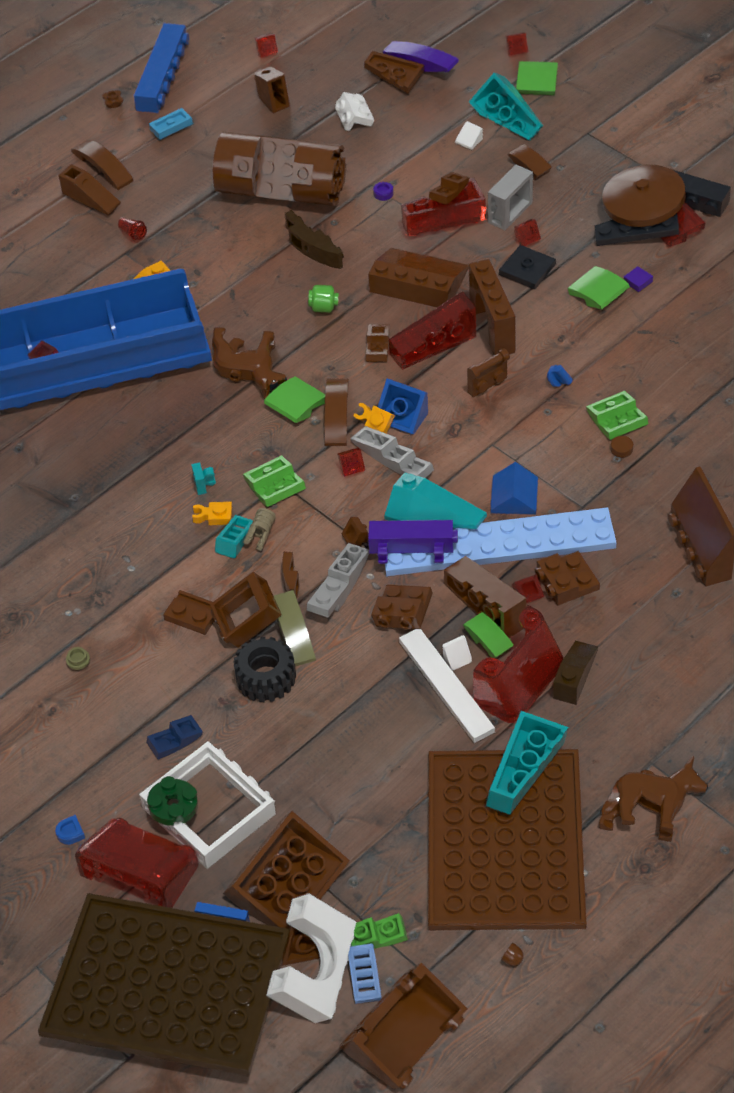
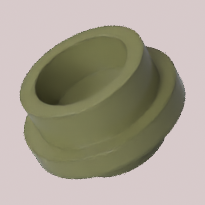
[66,647,90,670]

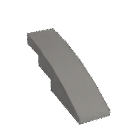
[350,426,434,478]

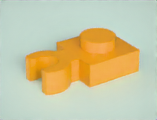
[353,403,395,434]
[192,502,233,525]

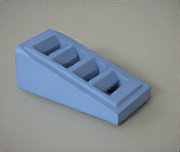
[348,944,381,1004]

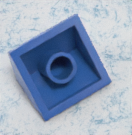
[378,378,428,434]
[491,462,538,515]

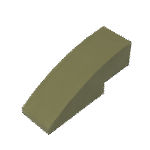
[274,590,316,667]

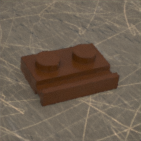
[163,590,214,635]

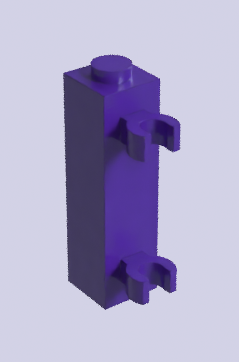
[368,520,458,564]

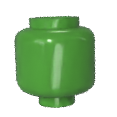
[308,285,338,312]

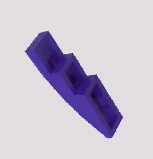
[382,41,459,72]

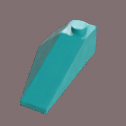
[384,472,487,529]

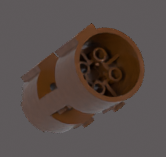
[213,131,347,206]

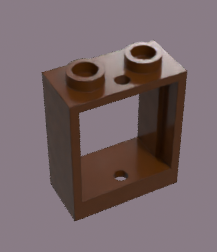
[210,572,282,648]

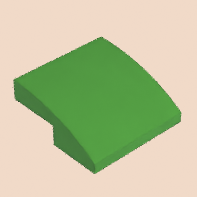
[516,61,558,95]
[567,266,630,309]
[264,376,325,423]
[586,391,648,440]
[243,456,306,507]

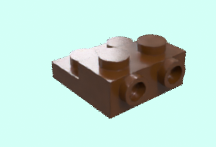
[535,551,600,605]
[371,584,433,629]

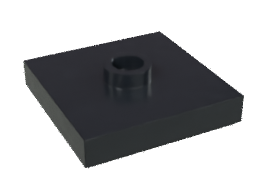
[499,245,556,289]

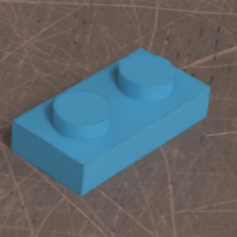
[149,108,193,140]

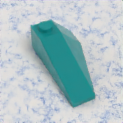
[469,73,543,140]

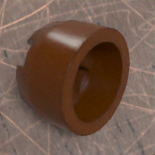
[501,943,524,966]

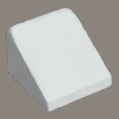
[455,122,483,150]
[443,635,472,671]

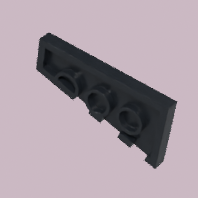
[594,213,680,246]

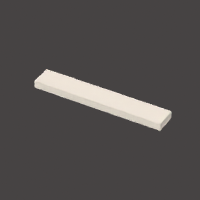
[399,629,495,743]

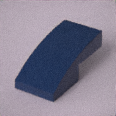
[146,715,203,759]

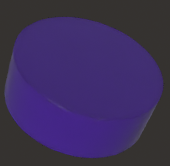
[373,182,394,201]

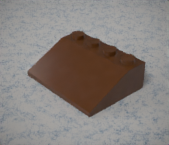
[368,248,469,310]
[668,466,734,587]
[223,811,350,929]

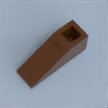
[58,164,121,215]

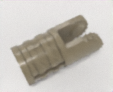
[243,508,276,551]

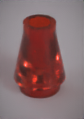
[118,217,147,240]

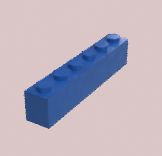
[134,23,189,113]

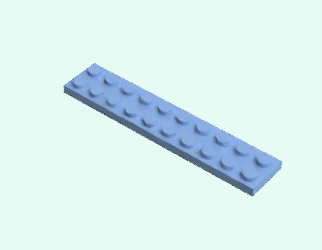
[384,507,616,577]

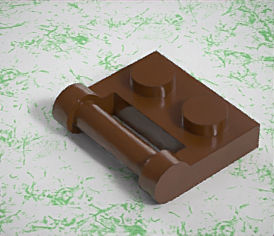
[467,348,510,397]

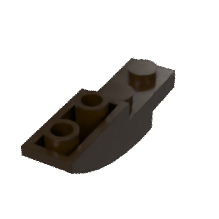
[285,210,344,269]

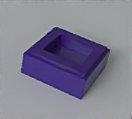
[623,266,653,292]

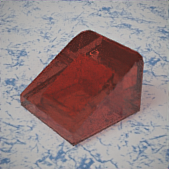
[512,575,544,603]

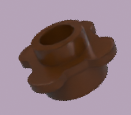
[102,90,124,108]

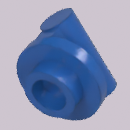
[547,365,573,387]

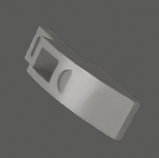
[307,543,369,617]

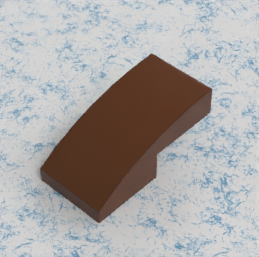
[508,144,552,180]
[429,172,469,204]
[366,324,390,362]
[282,551,300,599]

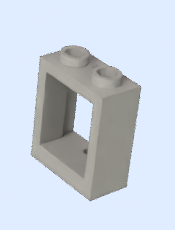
[488,165,533,230]

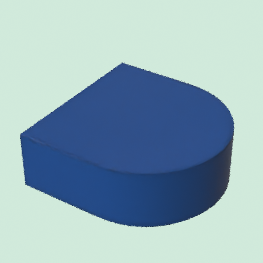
[55,815,85,845]

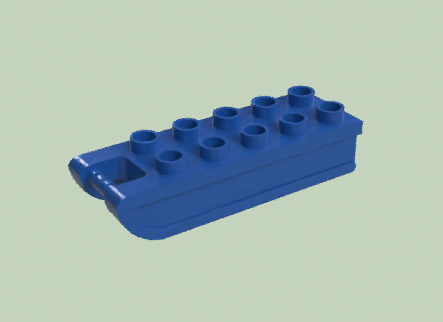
[0,269,212,410]

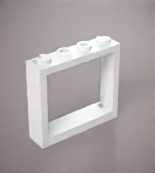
[139,741,276,869]

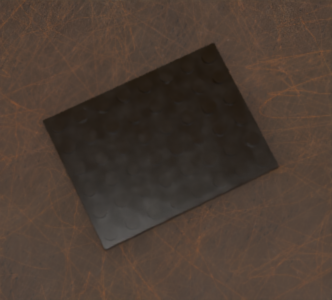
[38,893,291,1076]

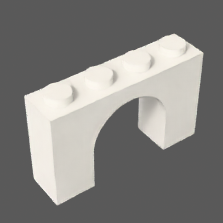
[266,894,356,1023]

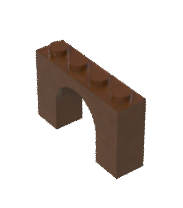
[469,259,516,355]

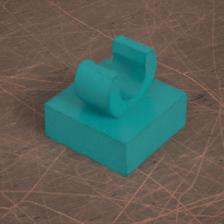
[191,462,216,495]

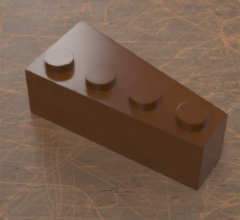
[444,556,527,638]

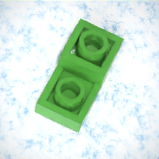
[463,612,514,660]
[351,913,408,949]

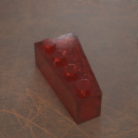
[401,177,487,236]
[389,291,476,370]

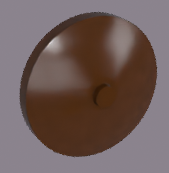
[602,164,686,227]

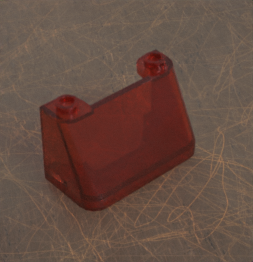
[473,605,563,723]
[75,818,199,908]

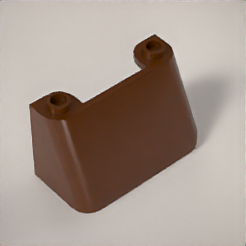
[339,962,468,1090]

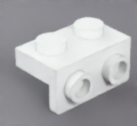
[335,92,375,131]

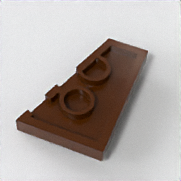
[364,51,424,93]

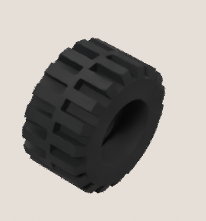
[234,637,296,702]

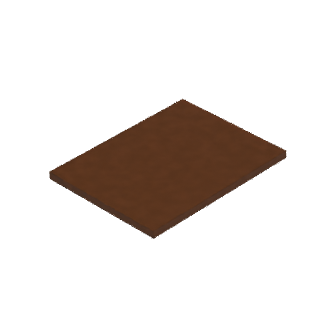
[428,749,587,930]

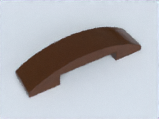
[71,140,134,190]
[324,378,349,446]

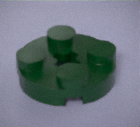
[147,776,198,826]

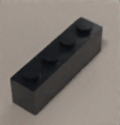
[674,170,731,217]

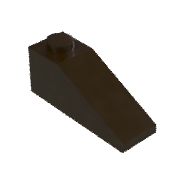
[553,640,598,705]

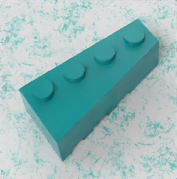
[486,711,569,814]

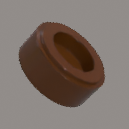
[611,436,633,458]

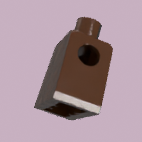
[254,67,290,113]

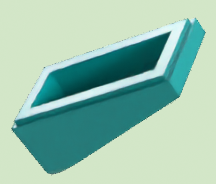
[215,515,253,558]

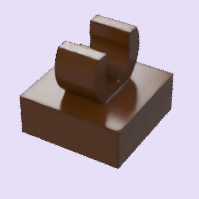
[341,517,369,547]

